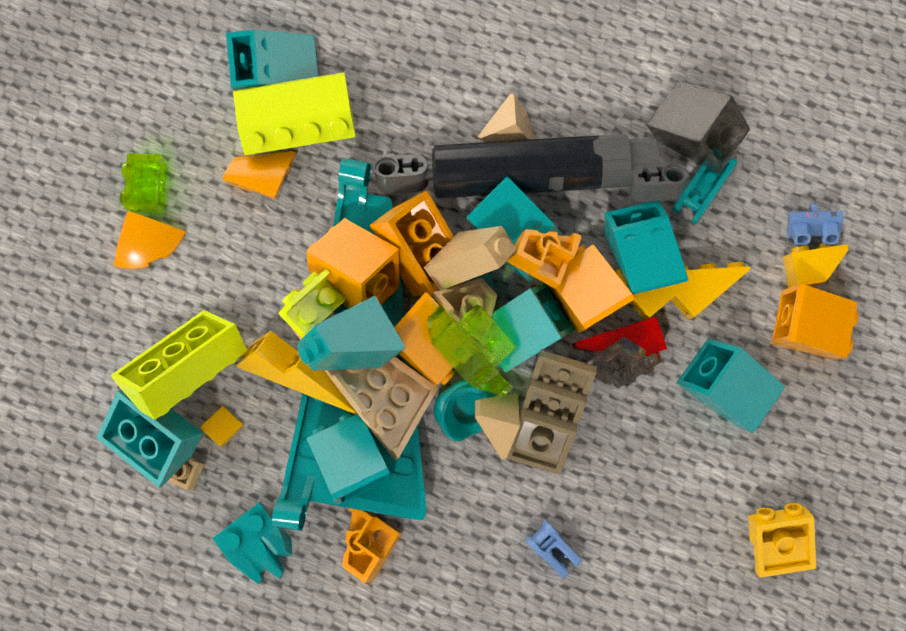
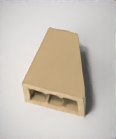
[424,226,517,290]

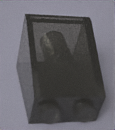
[647,81,750,174]

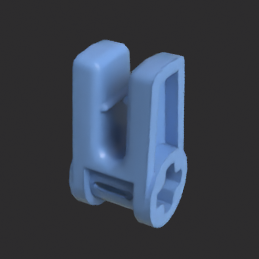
[525,520,582,579]

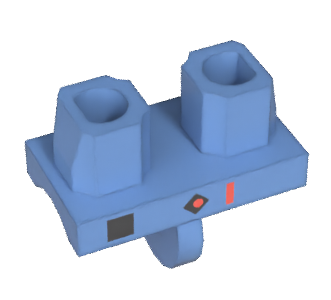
[787,203,844,245]

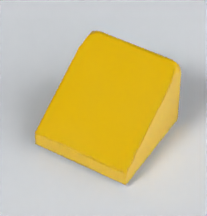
[200,406,244,447]

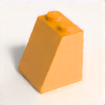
[306,218,399,309]
[548,244,635,334]
[771,284,859,360]
[394,292,475,386]

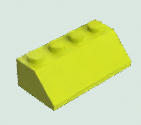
[233,72,356,155]
[111,310,248,420]

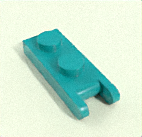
[672,148,738,225]

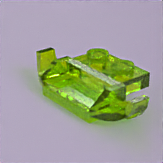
[428,304,516,398]

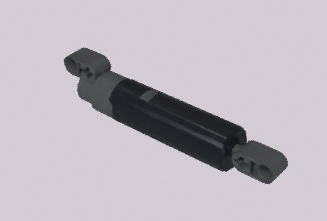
[374,134,688,202]

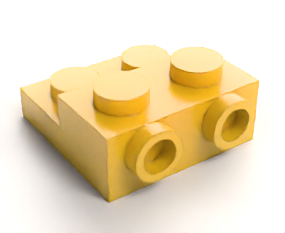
[748,503,817,578]

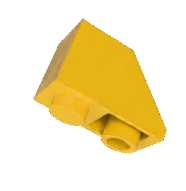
[783,243,849,288]

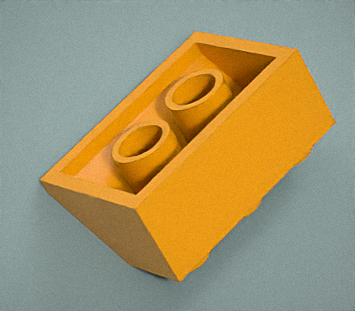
[370,191,454,296]

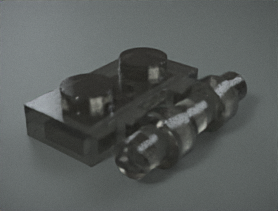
[585,337,661,388]

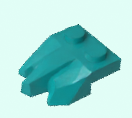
[212,501,293,584]

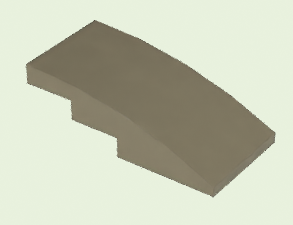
[507,350,597,475]

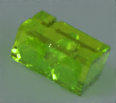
[120,153,167,215]

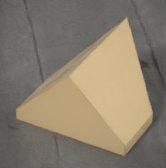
[478,93,535,142]
[433,278,497,346]
[475,393,520,460]

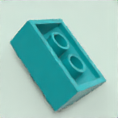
[96,390,203,488]

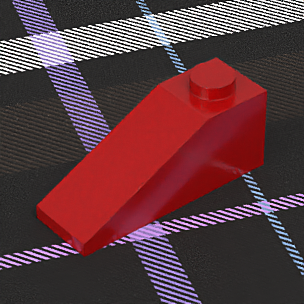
[572,316,667,362]

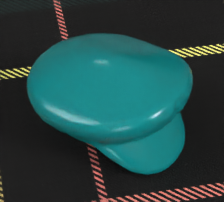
[433,378,496,441]

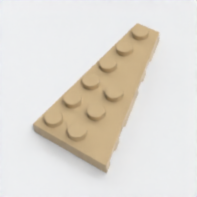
[281,287,438,460]

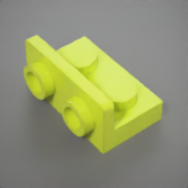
[278,268,346,338]

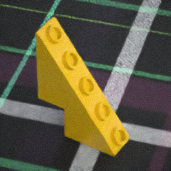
[615,262,751,320]
[236,331,357,414]

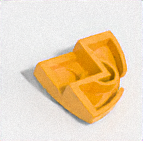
[114,211,186,269]

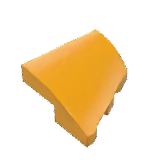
[222,151,297,200]

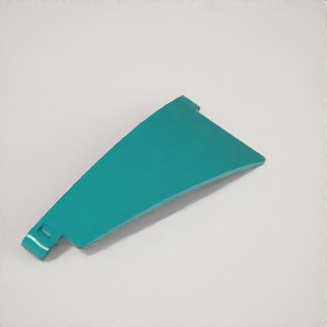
[272,158,427,531]

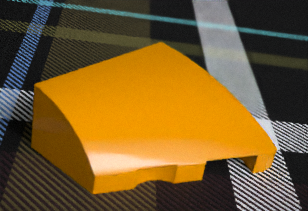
[506,229,582,288]
[342,508,402,583]

